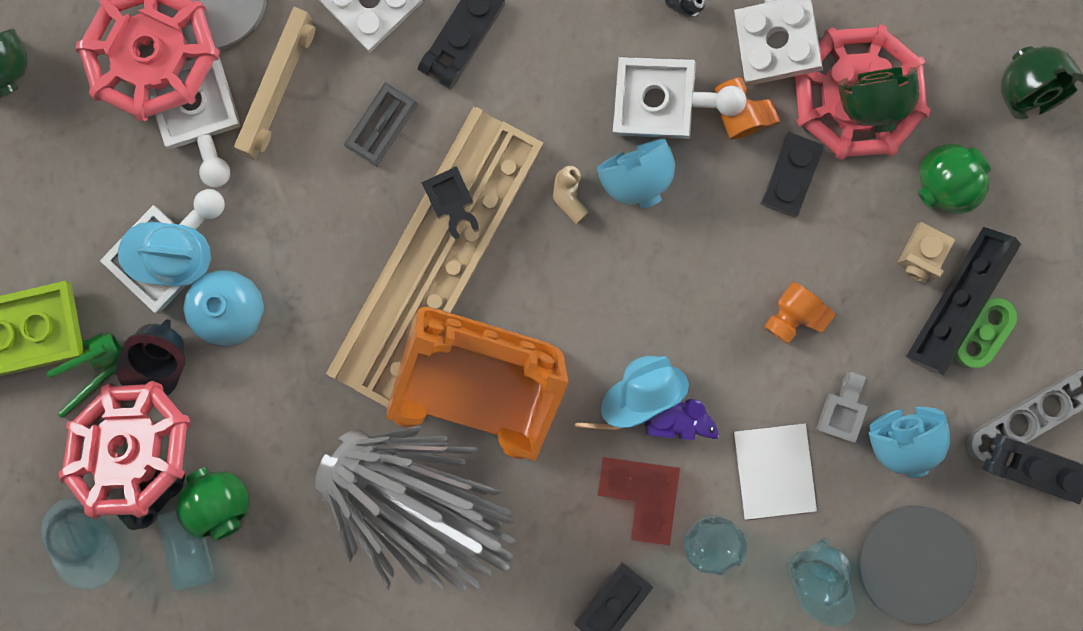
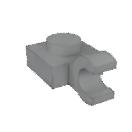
[816,371,868,443]

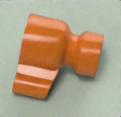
[714,77,781,140]
[763,281,836,345]

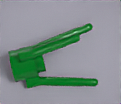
[46,332,122,418]

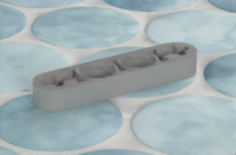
[966,369,1083,462]

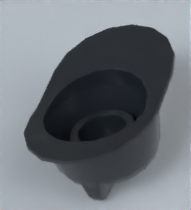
[116,319,185,396]

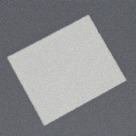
[734,423,817,520]

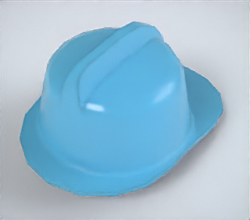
[118,222,211,286]
[601,356,689,428]

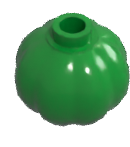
[917,144,991,214]
[176,467,249,542]

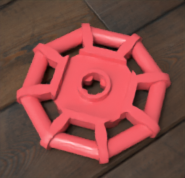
[76,0,220,121]
[794,24,931,160]
[58,381,191,519]

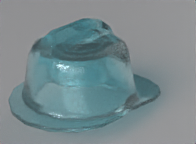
[41,497,120,590]
[787,538,856,626]

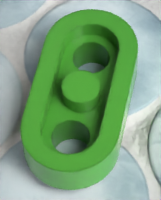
[955,298,1017,368]

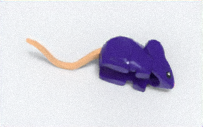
[575,399,719,440]

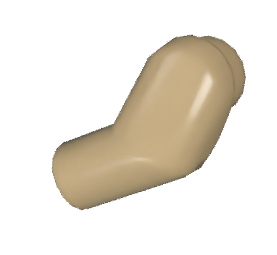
[553,166,589,225]

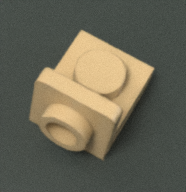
[897,222,955,283]

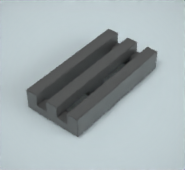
[344,82,418,167]

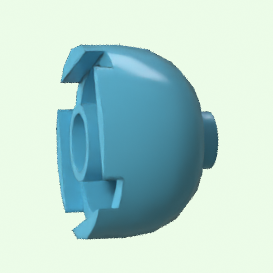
[597,139,675,209]
[183,270,264,347]
[868,407,950,478]

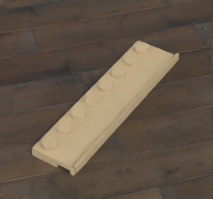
[326,107,543,407]

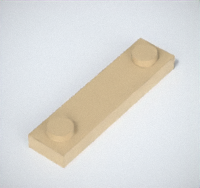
[234,7,315,160]

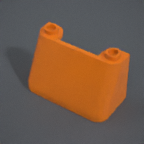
[386,307,569,461]

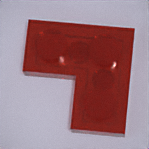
[597,457,680,546]

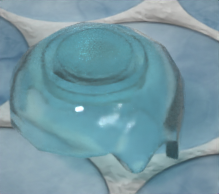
[683,515,748,575]

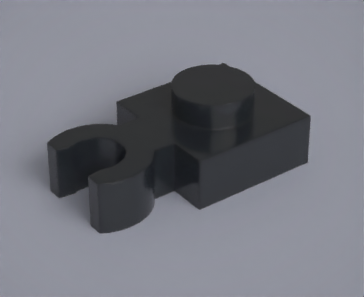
[421,166,479,241]

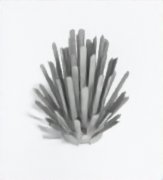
[315,426,517,591]

